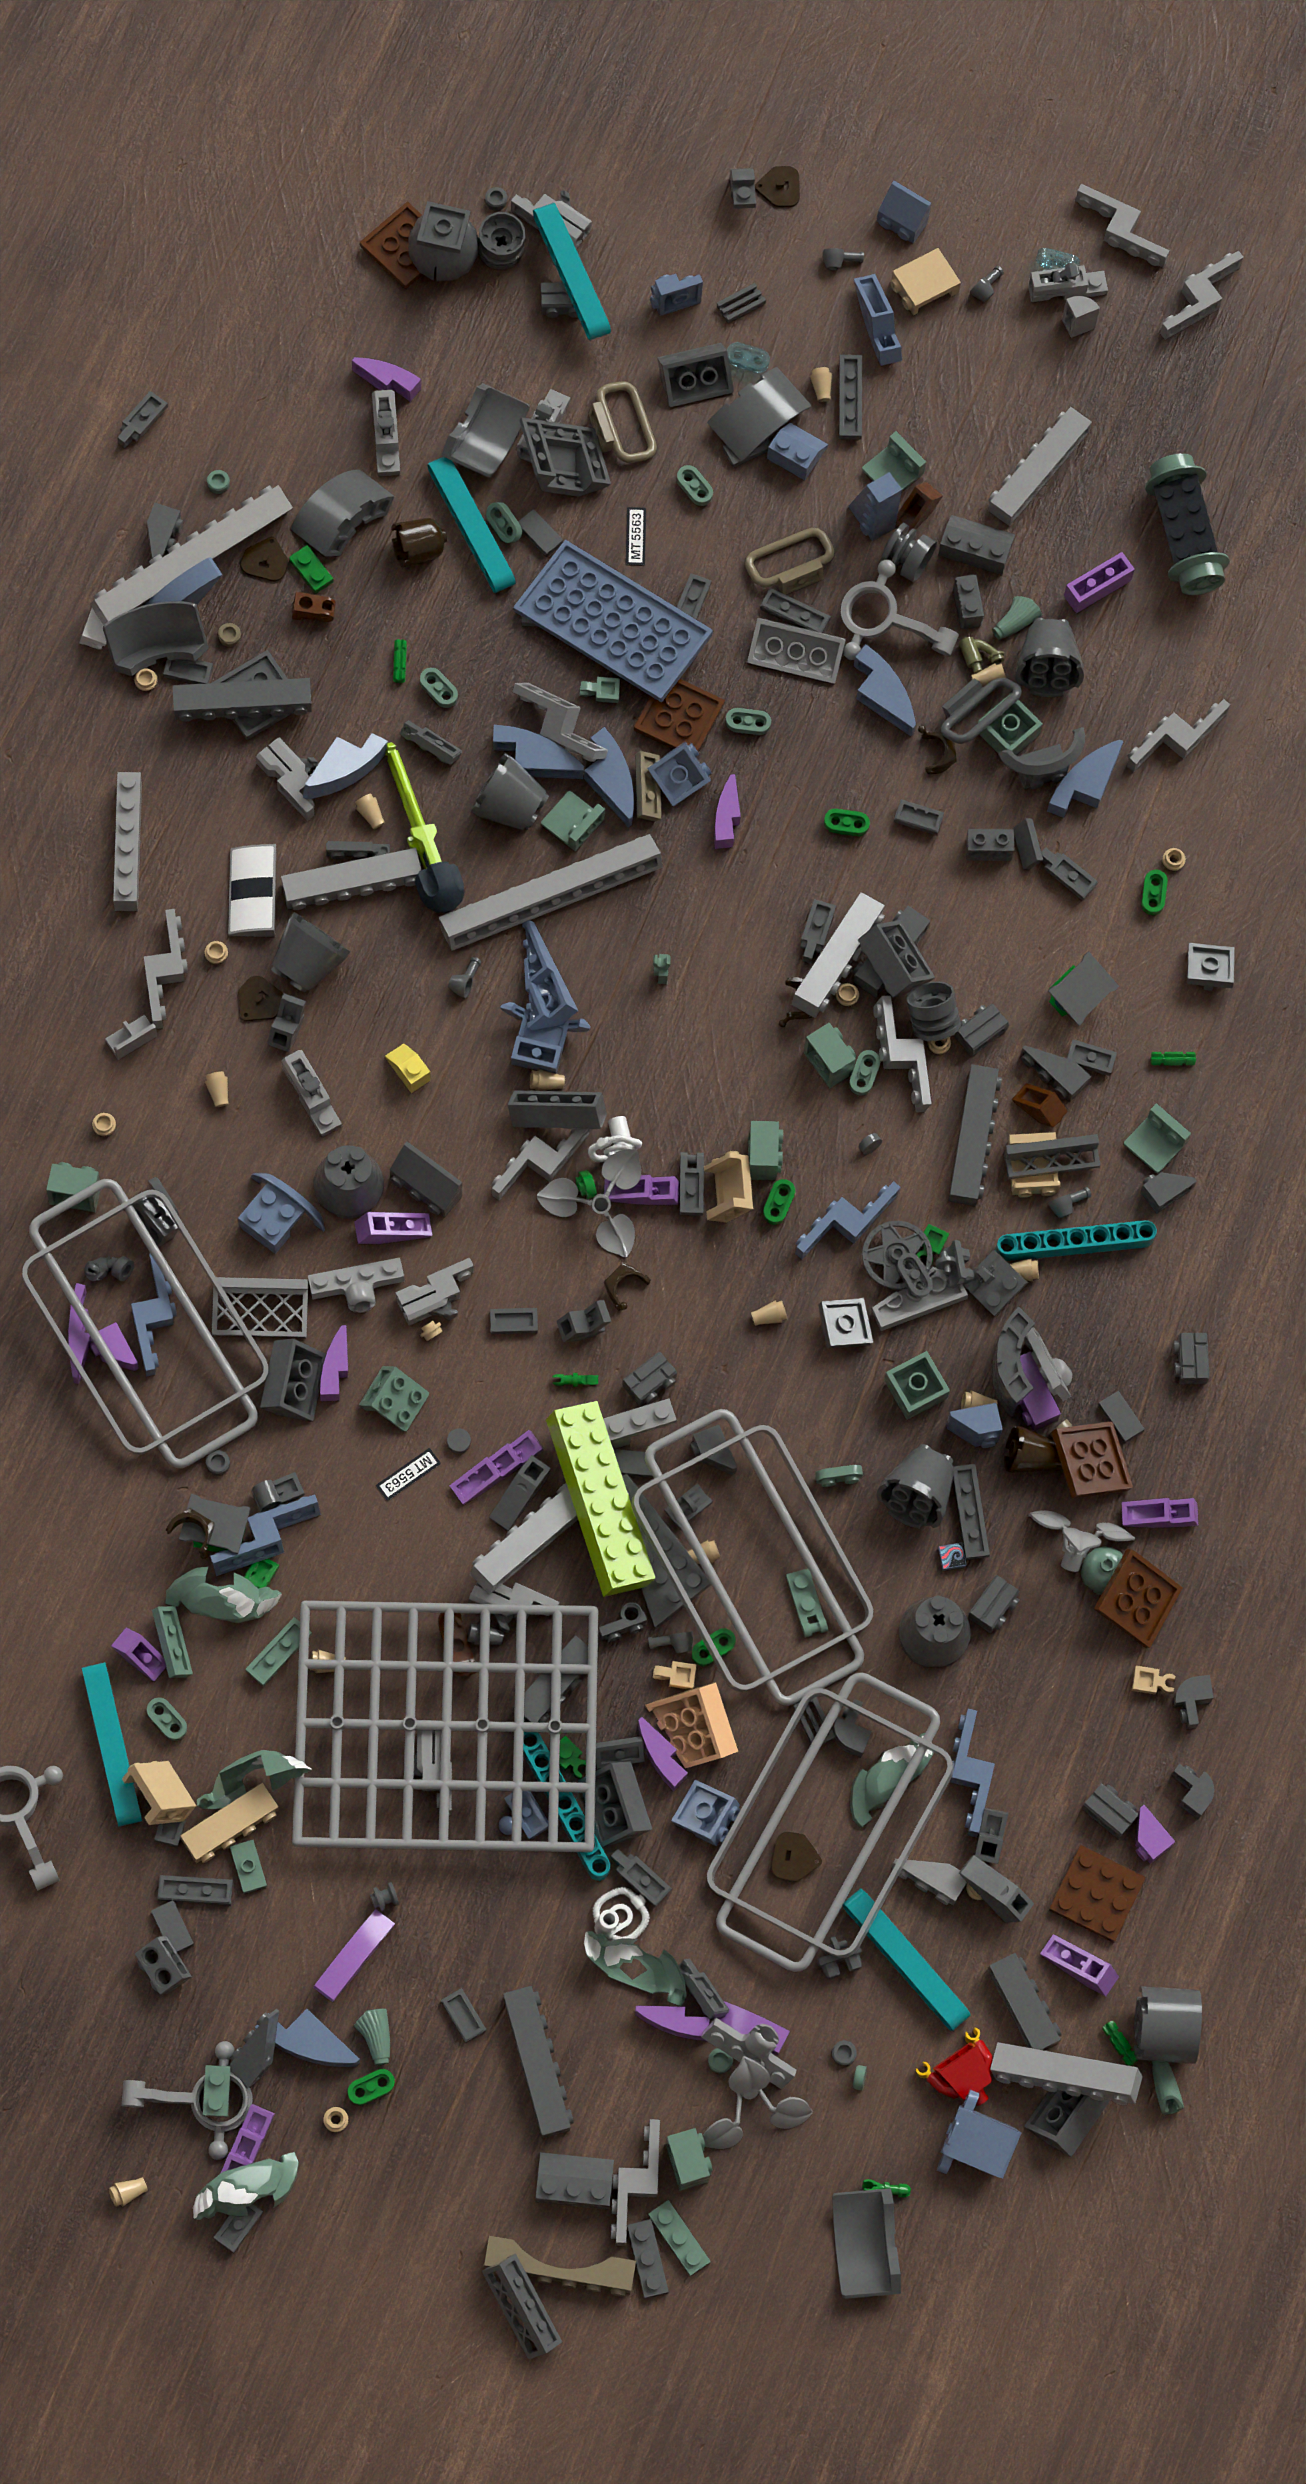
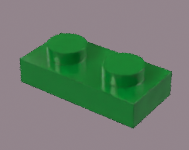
[289,545,334,594]

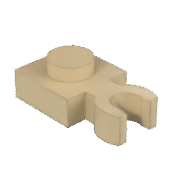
[1132,1666,1176,1694]

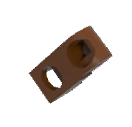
[292,592,336,622]

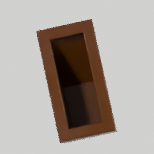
[896,482,943,534]
[1012,1083,1068,1128]

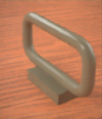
[588,381,657,463]
[745,528,834,595]

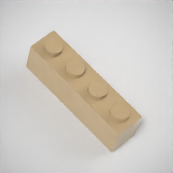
[180,1783,278,1863]

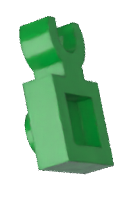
[916,1224,950,1266]
[549,1736,586,1779]

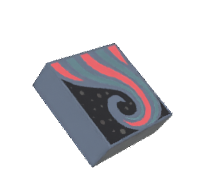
[938,1543,966,1571]

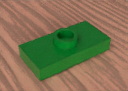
[244,1559,279,1589]

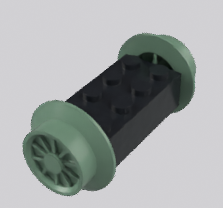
[1145,454,1230,595]

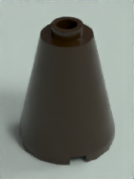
[1004,1426,1063,1473]

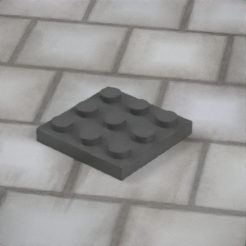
[212,650,292,740]

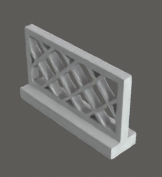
[212,1277,308,1338]

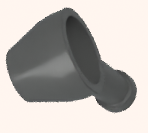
[822,248,864,271]
[969,266,1004,302]
[448,957,482,998]
[1048,1187,1091,1218]
[648,1631,694,1653]

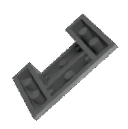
[519,418,611,497]

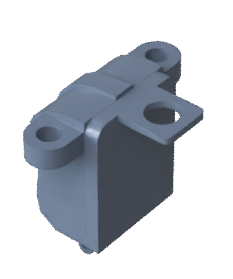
[937,2089,1021,2179]

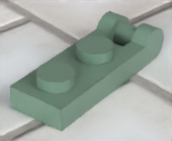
[786,1569,828,1638]

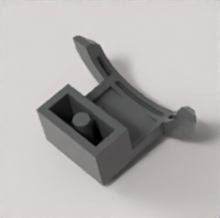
[998,727,1085,789]

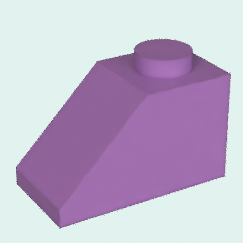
[89,1322,138,1371]
[111,1628,166,1681]
[1135,1805,1175,1864]

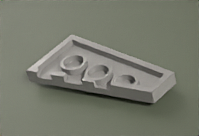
[872,1267,968,1331]

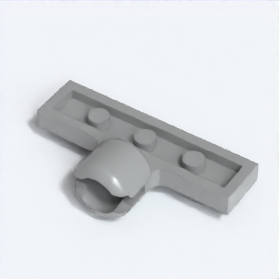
[308,1258,405,1313]
[1024,1327,1072,1402]
[701,2018,797,2089]

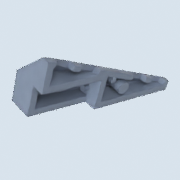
[522,920,578,1030]

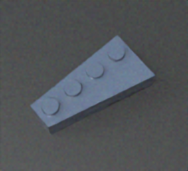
[848,472,902,541]

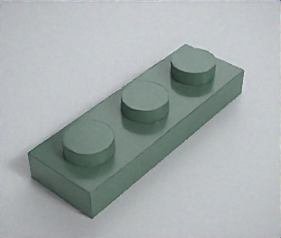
[152,1606,193,1678]
[245,1617,312,1687]
[648,2200,711,2276]

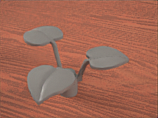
[537,1149,641,1257]
[1028,1511,1135,1572]
[703,2056,813,2149]

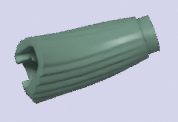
[992,596,1042,640]
[353,2008,390,2065]
[1152,2061,1184,2115]

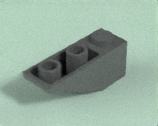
[147,503,184,559]
[1020,1046,1091,1103]
[489,1455,551,1531]
[959,1855,1034,1923]
[229,2009,279,2087]

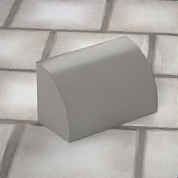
[1062,296,1100,338]

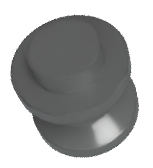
[370,1882,399,1911]

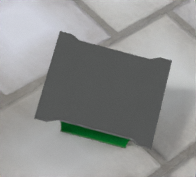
[1048,951,1119,1026]
[179,1494,250,1554]

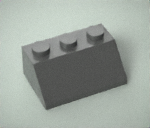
[657,343,734,407]
[938,515,1016,575]
[857,920,935,997]
[390,1141,462,1218]
[260,1339,327,1421]
[578,1761,652,1848]
[1024,2090,1110,2157]
[535,2152,614,2210]

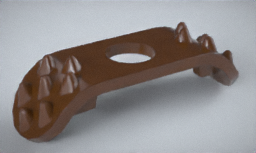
[438,1613,476,1676]

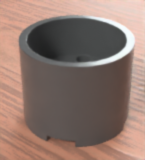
[1134,1986,1202,2064]

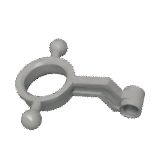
[841,560,959,660]
[0,1766,63,1891]
[121,2041,253,2160]

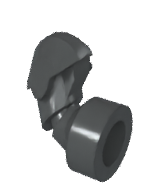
[84,1256,134,1281]

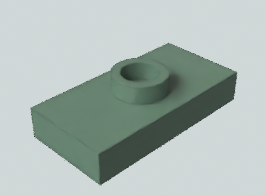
[230,1840,267,1894]

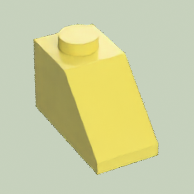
[385,1044,430,1093]

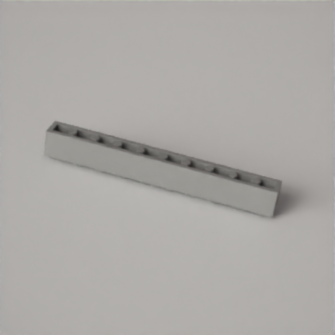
[90,485,293,626]
[439,834,663,951]

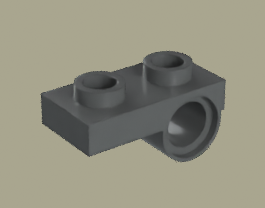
[251,1472,305,1512]
[598,1603,647,1642]

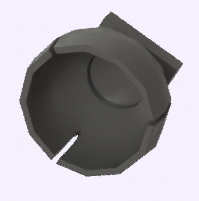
[408,201,479,281]

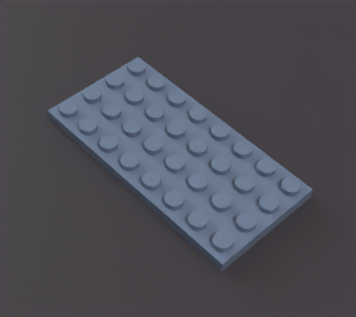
[513,540,713,703]

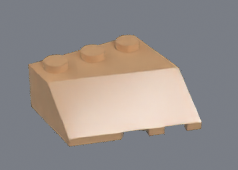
[645,1683,738,1768]

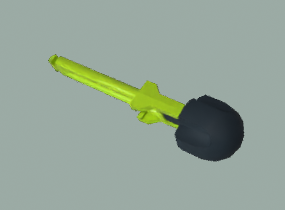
[385,742,465,913]

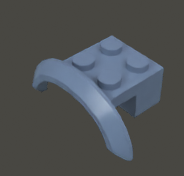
[500,1002,590,1074]
[238,1173,325,1254]

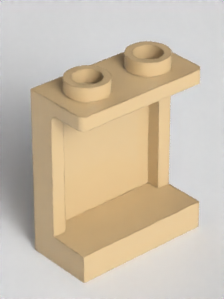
[890,248,961,315]
[1007,1132,1060,1197]
[704,1151,753,1223]
[122,1761,196,1825]

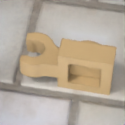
[653,1661,696,1690]

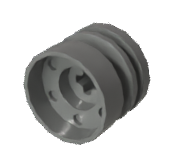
[479,212,525,270]
[880,522,937,583]
[906,981,961,1041]

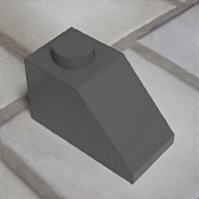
[1140,1172,1197,1214]
[690,1425,737,1475]

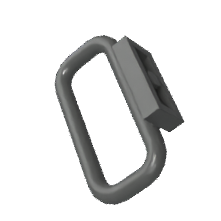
[941,678,1022,744]

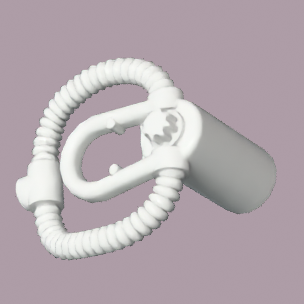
[588,1116,642,1162]
[593,1887,650,1944]

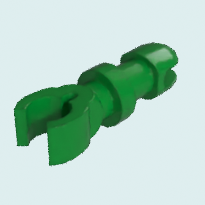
[552,1373,598,1387]
[862,2179,911,2198]

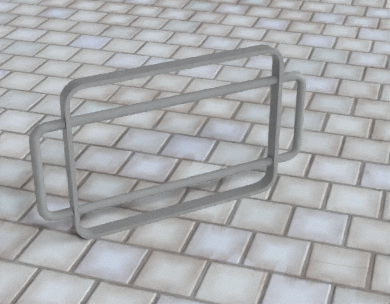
[22,1179,268,1468]
[631,1409,873,1706]
[707,1673,954,1972]

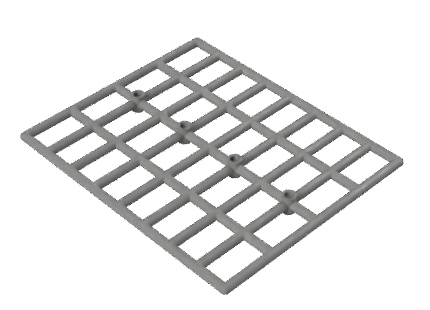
[292,1601,598,1852]

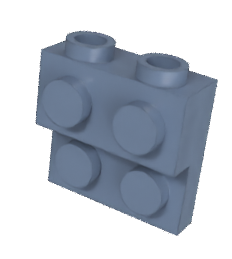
[650,274,703,316]
[647,741,712,806]
[671,1780,740,1846]

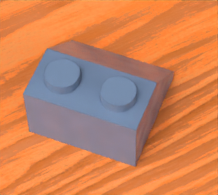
[877,181,931,243]
[767,423,828,480]
[946,1403,1003,1448]

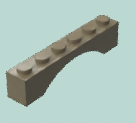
[484,2236,636,2297]

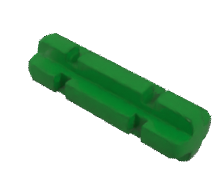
[393,639,407,683]
[1150,1052,1196,1065]
[1102,2021,1138,2066]

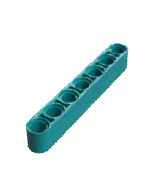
[533,203,611,340]
[427,457,516,593]
[995,1221,1157,1261]
[82,1662,142,1827]
[523,1732,610,1881]
[842,1888,971,2031]

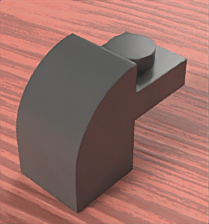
[729,168,756,209]
[267,993,306,1052]
[556,1300,611,1343]
[1173,1675,1214,1730]
[833,1699,872,1758]
[1171,1764,1214,1820]
[974,1807,1008,1864]

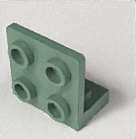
[862,431,926,491]
[541,791,605,851]
[1124,1103,1191,1174]
[359,1366,429,1431]

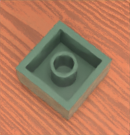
[978,693,1043,755]
[804,1023,856,1089]
[748,1121,783,1181]
[47,1162,100,1213]
[884,1351,950,1420]
[665,2128,713,2191]

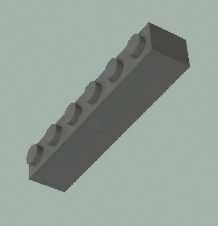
[173,678,312,722]
[948,1064,1002,1206]
[503,1986,574,2139]

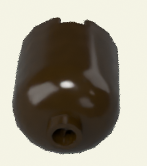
[391,518,447,567]

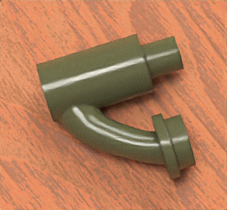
[959,637,1004,674]

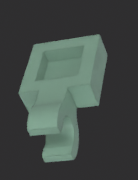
[579,677,620,703]
[653,954,671,984]

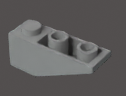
[891,1859,967,1905]

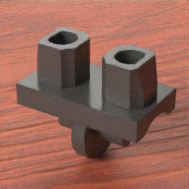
[935,1240,974,1289]
[664,1483,713,1529]
[817,1936,862,1980]

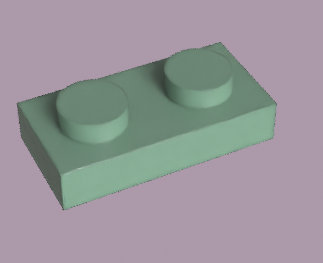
[203,2065,231,2117]

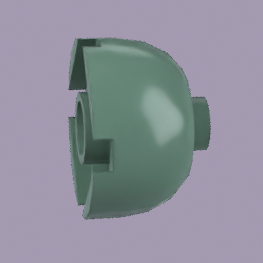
[1081,1546,1123,1595]

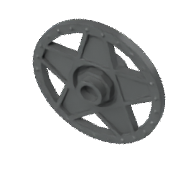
[862,1221,933,1290]

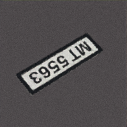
[626,507,646,565]
[376,1448,441,1501]

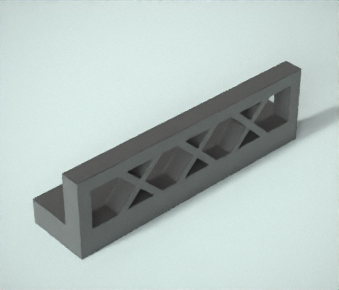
[1004,1134,1101,1179]
[482,2254,562,2359]

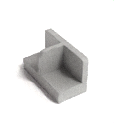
[105,1015,157,1060]

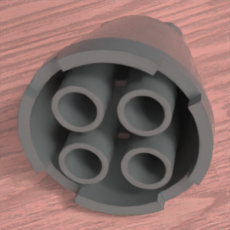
[1016,618,1084,697]
[470,753,549,830]
[271,912,351,992]
[314,1145,384,1219]
[877,1444,954,1529]
[899,1595,971,1668]

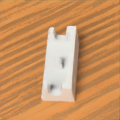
[79,608,106,649]

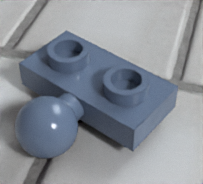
[499,1791,548,1839]

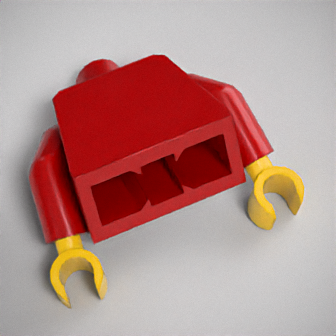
[916,2028,992,2106]

